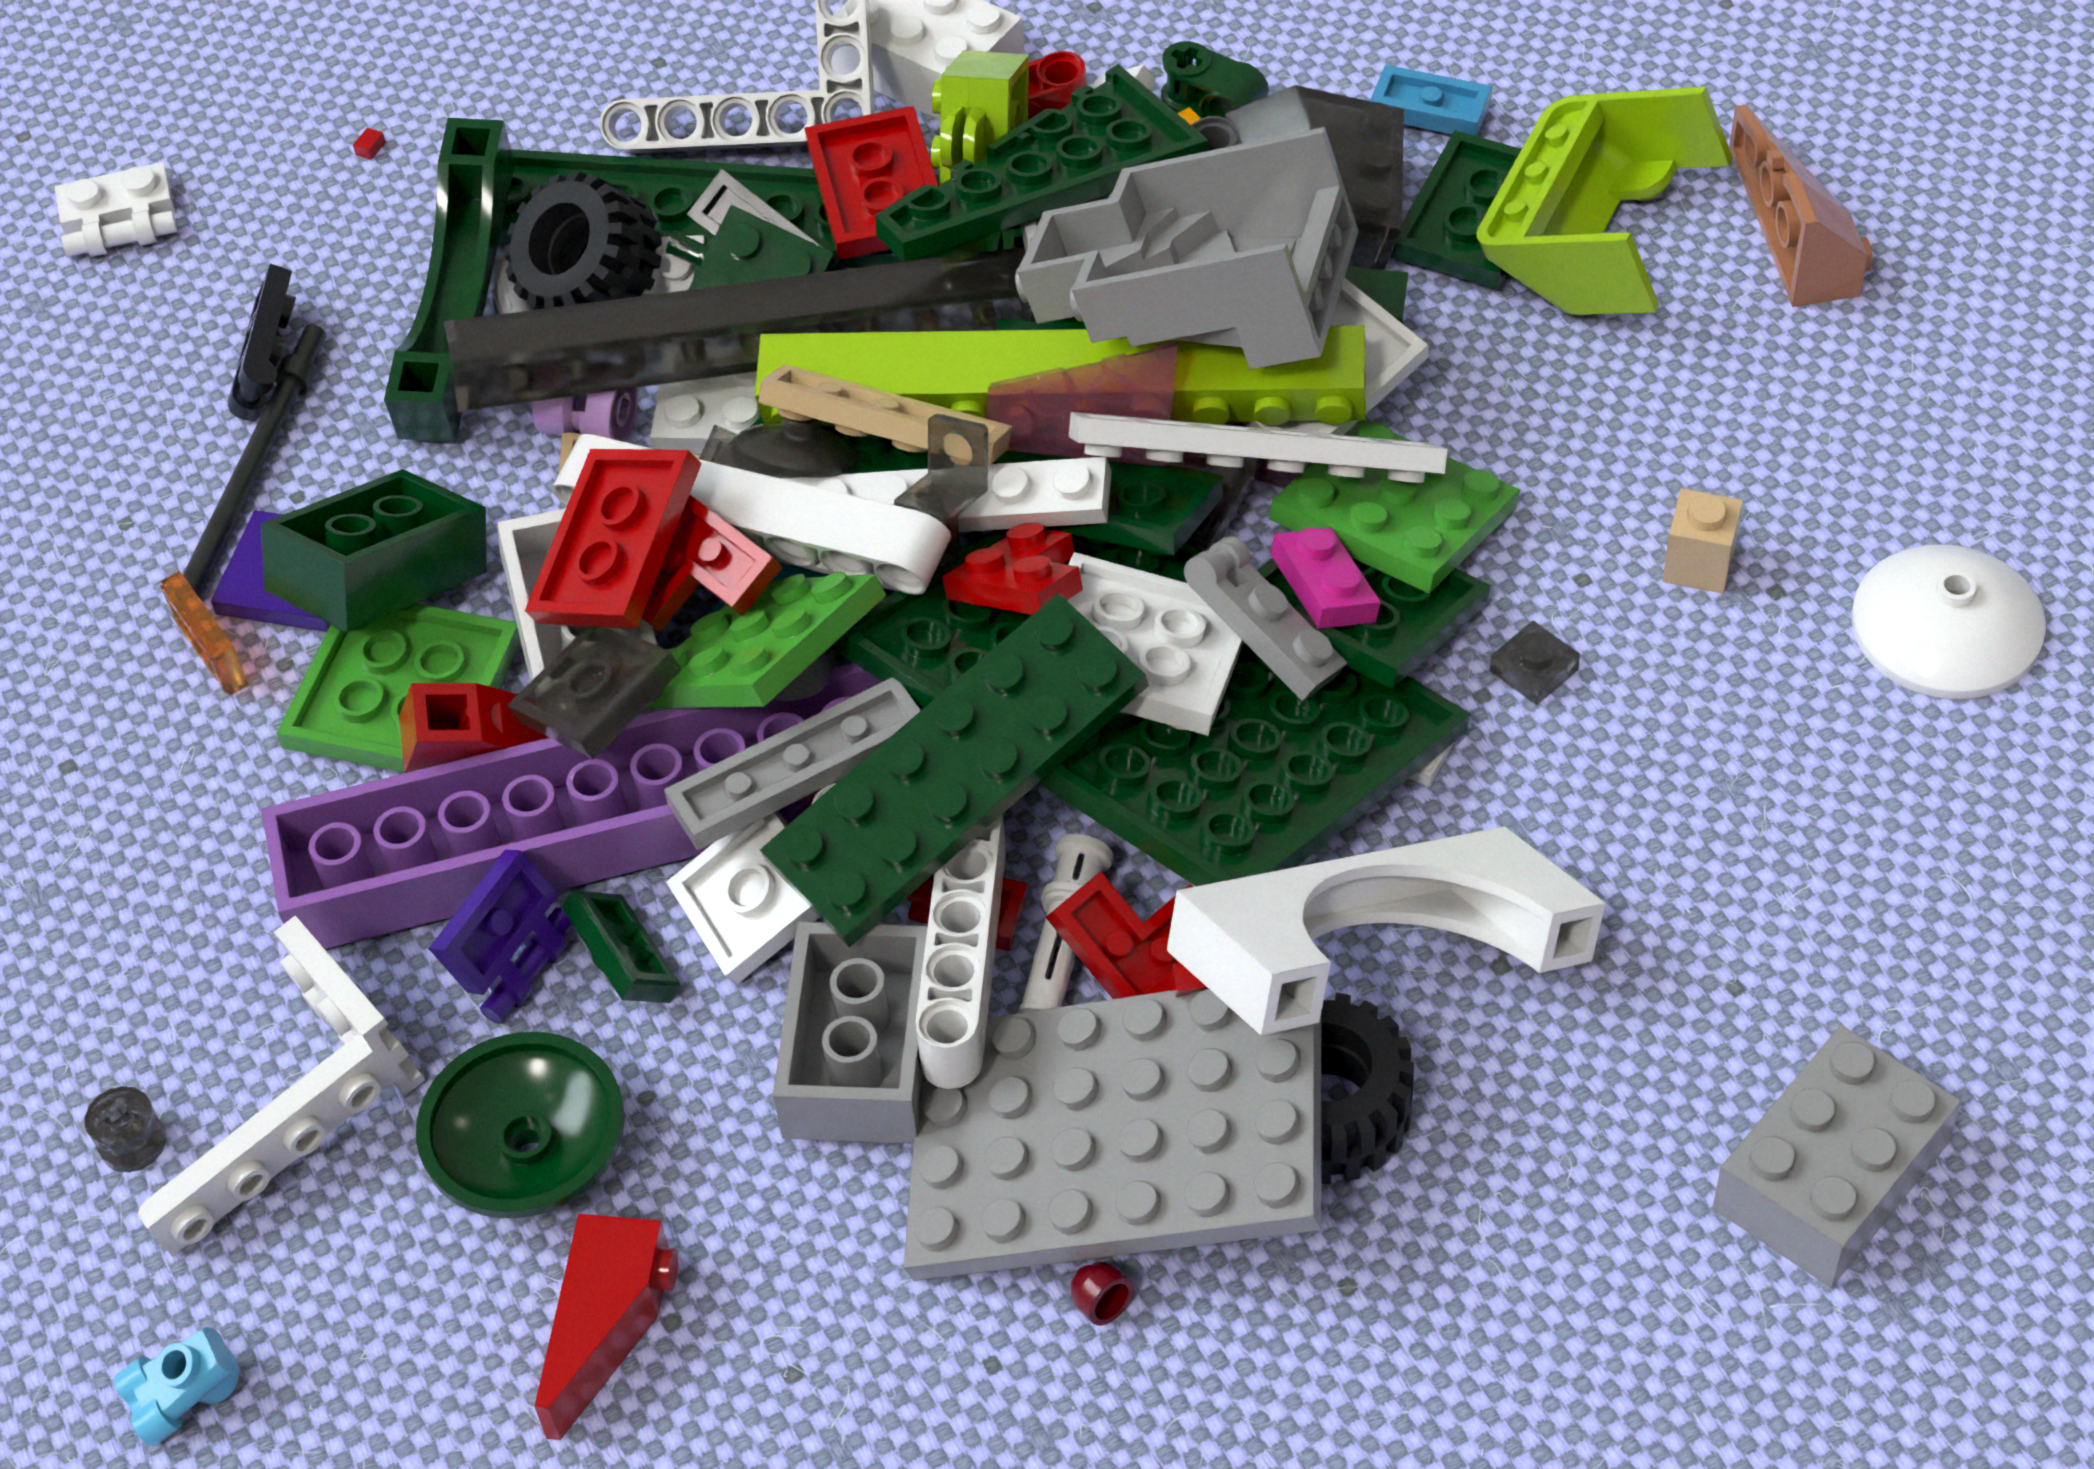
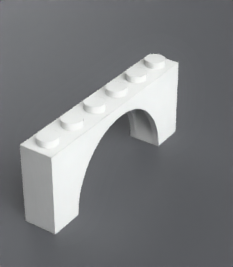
[1167,826,1606,1036]

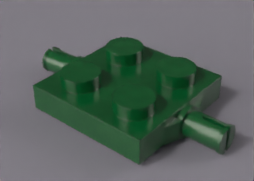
[666,204,851,348]

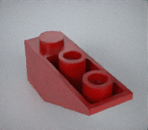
[399,683,591,773]

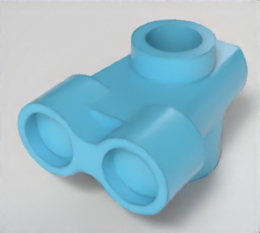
[114,1327,239,1446]

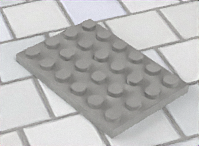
[903,989,1321,1281]

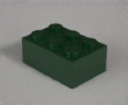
[261,469,487,631]

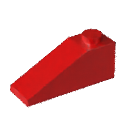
[534,1214,678,1440]

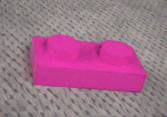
[1270,528,1381,629]

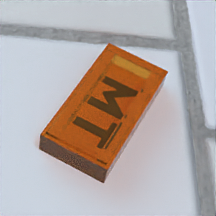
[160,571,249,695]

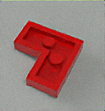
[641,495,783,632]
[942,523,1083,615]
[1045,871,1193,999]

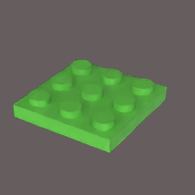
[1269,420,1520,594]
[631,572,887,708]
[276,603,521,773]

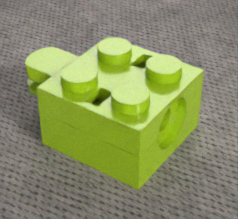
[931,50,1029,185]

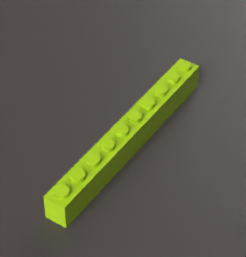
[755,325,1366,431]

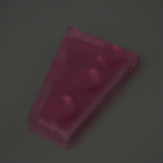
[986,341,1179,467]

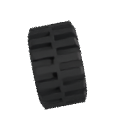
[504,171,662,331]
[1321,992,1414,1184]

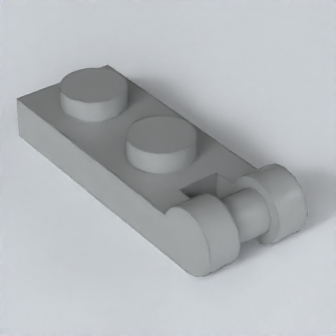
[1184,536,1348,702]

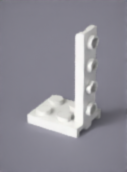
[138,916,425,1257]

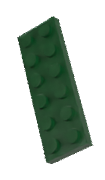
[759,593,1149,948]

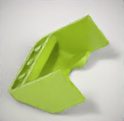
[1476,86,1733,315]

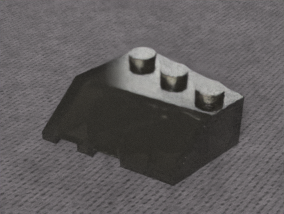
[1224,85,1404,270]

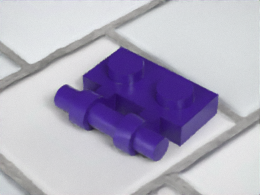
[428,849,573,1024]

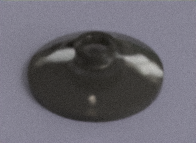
[736,417,858,478]

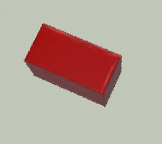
[353,127,386,160]

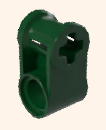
[1161,41,1269,131]

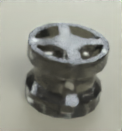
[84,1086,166,1173]

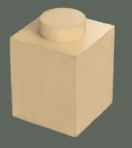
[1662,488,1743,594]

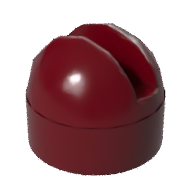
[1071,1262,1134,1326]

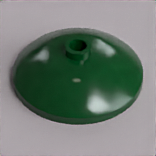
[416,1032,625,1218]

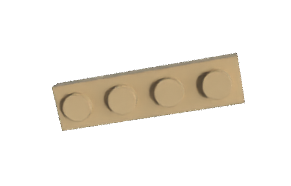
[758,364,1012,466]

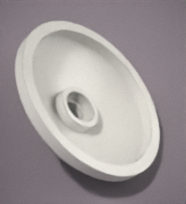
[1852,544,2046,699]

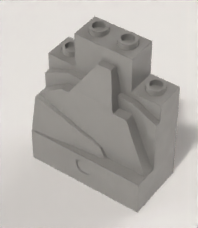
[1015,127,1358,369]

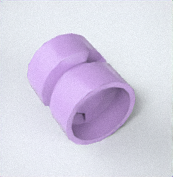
[532,358,638,442]

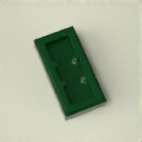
[562,890,682,1003]

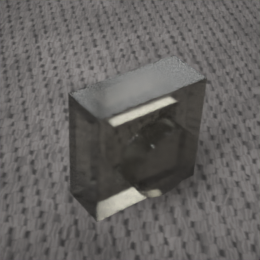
[1490,620,1581,706]

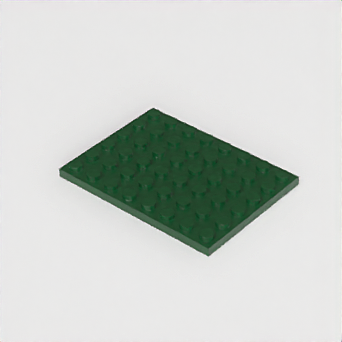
[833,529,1471,886]

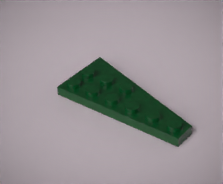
[875,64,1209,263]

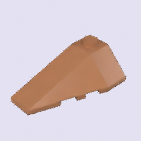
[1729,105,1872,307]

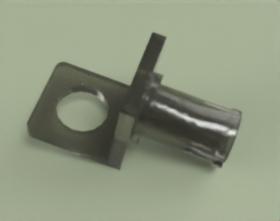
[894,414,988,566]

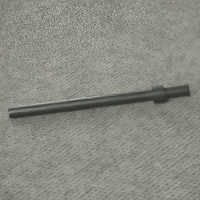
[174,324,326,605]

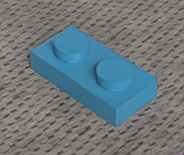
[1369,64,1492,136]

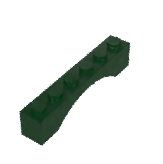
[384,118,515,443]

